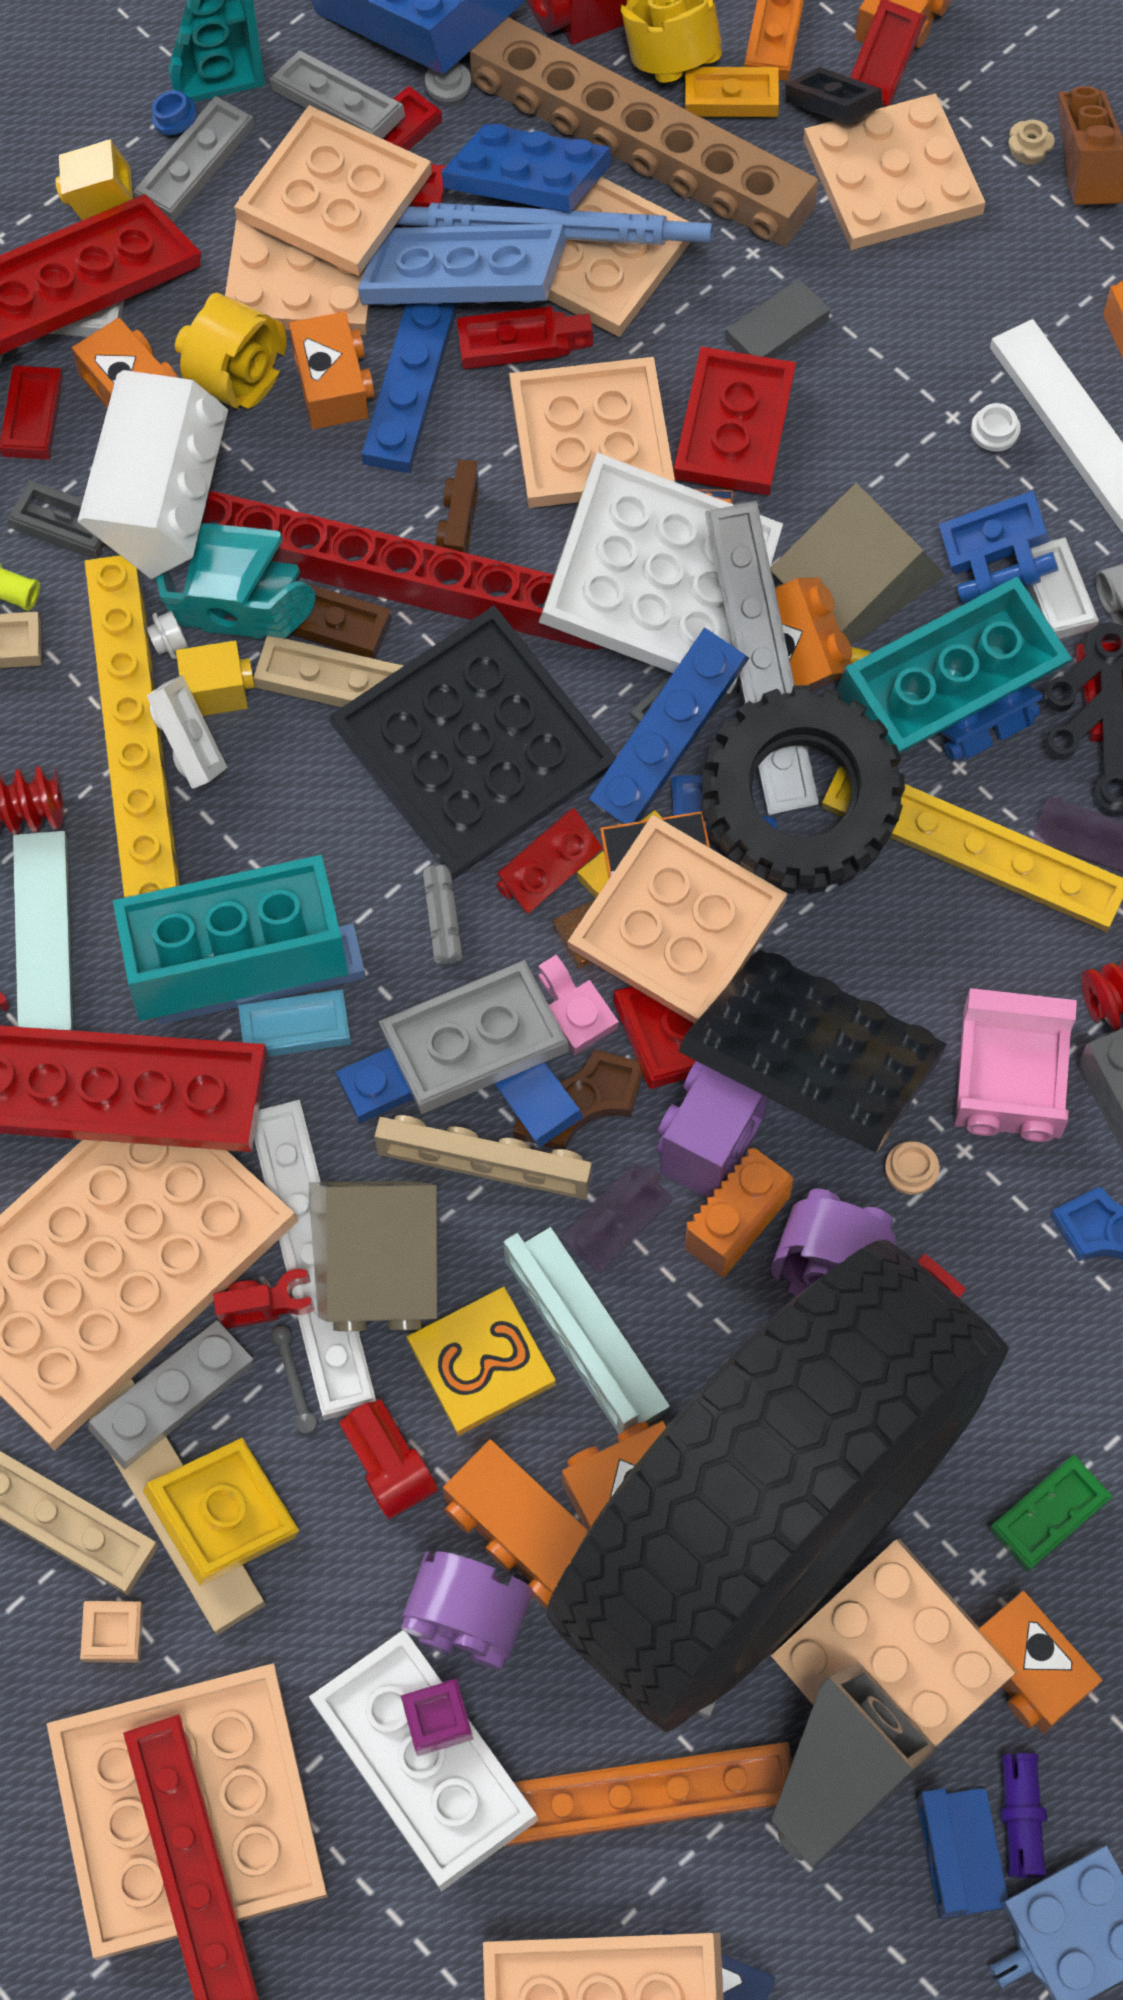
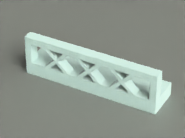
[504,1227,670,1435]

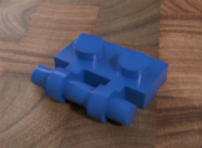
[939,490,1059,604]

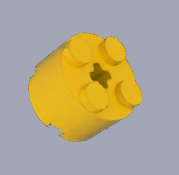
[621,0,722,82]
[175,292,287,409]

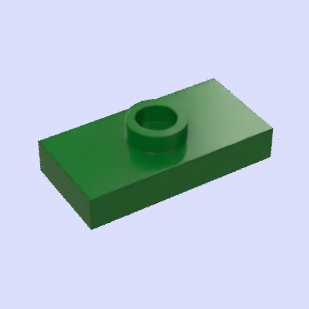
[989,1455,1113,1573]

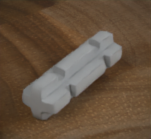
[423,865,462,965]

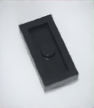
[785,67,883,125]

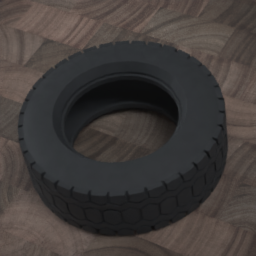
[546,1239,1009,1732]

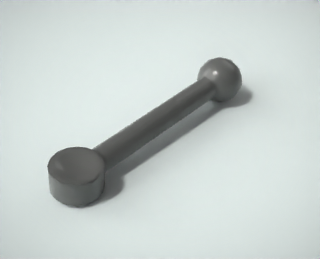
[270,1325,318,1436]

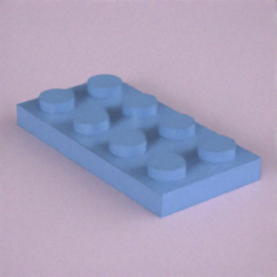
[358,223,567,306]

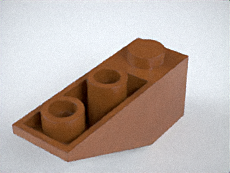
[1058,86,1123,205]

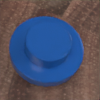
[152,90,198,135]

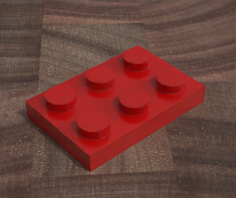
[674,346,796,496]

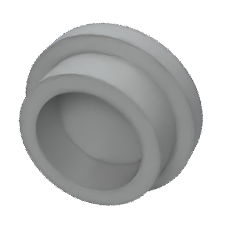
[425,62,471,106]

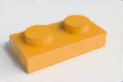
[685,67,779,117]

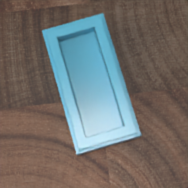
[238,989,351,1057]

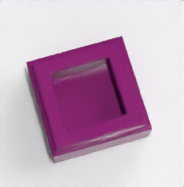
[400,1679,474,1757]

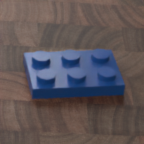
[441,124,612,213]

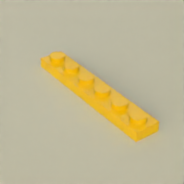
[822,766,1123,933]

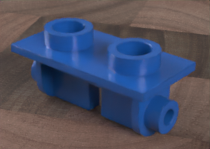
[940,685,1043,762]

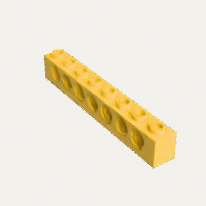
[84,555,180,898]

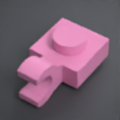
[538,955,619,1055]

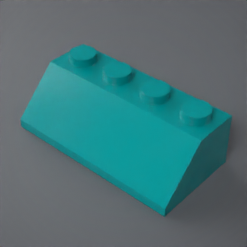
[836,576,1072,754]
[113,855,349,1021]

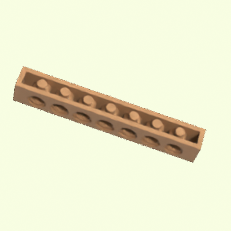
[470,17,818,247]

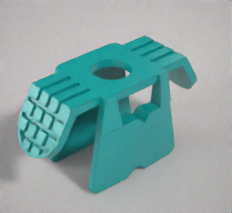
[156,523,316,639]

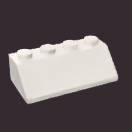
[77,370,228,579]

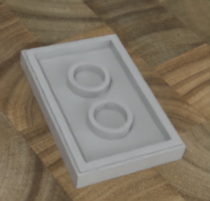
[378,960,569,1114]

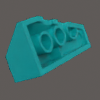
[168,0,266,102]

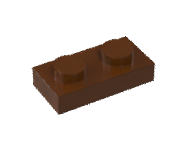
[436,459,479,553]
[290,580,392,659]

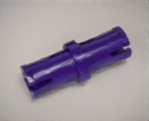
[1000,1753,1048,1878]

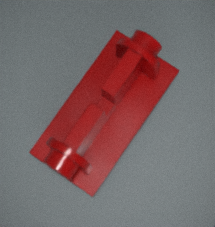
[496,808,603,914]

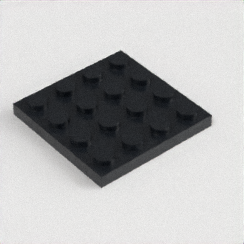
[330,605,616,880]
[678,949,947,1153]

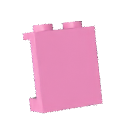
[954,988,1077,1142]

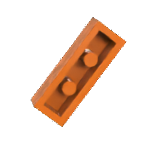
[443,1439,588,1610]

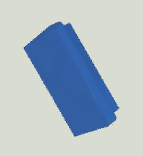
[916,1788,1008,1919]

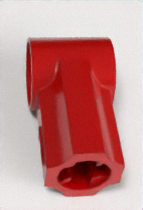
[339,1399,438,1520]

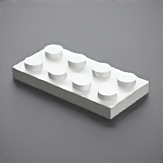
[309,1630,538,1892]

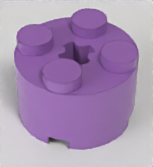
[771,1189,897,1296]
[401,1551,533,1670]

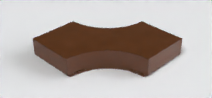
[513,1049,644,1150]

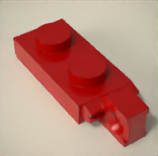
[457,306,593,369]

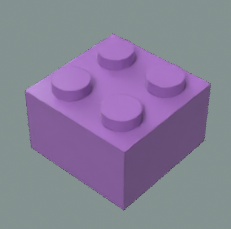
[656,1061,769,1198]

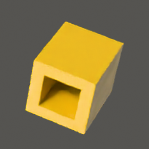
[56,139,133,220]
[176,640,255,716]

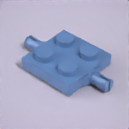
[989,1846,1123,2000]

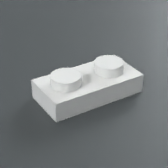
[147,675,228,789]

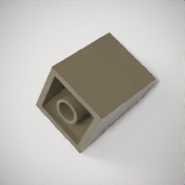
[771,483,945,645]
[309,1181,437,1332]

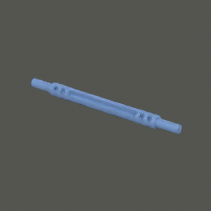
[396,203,714,245]

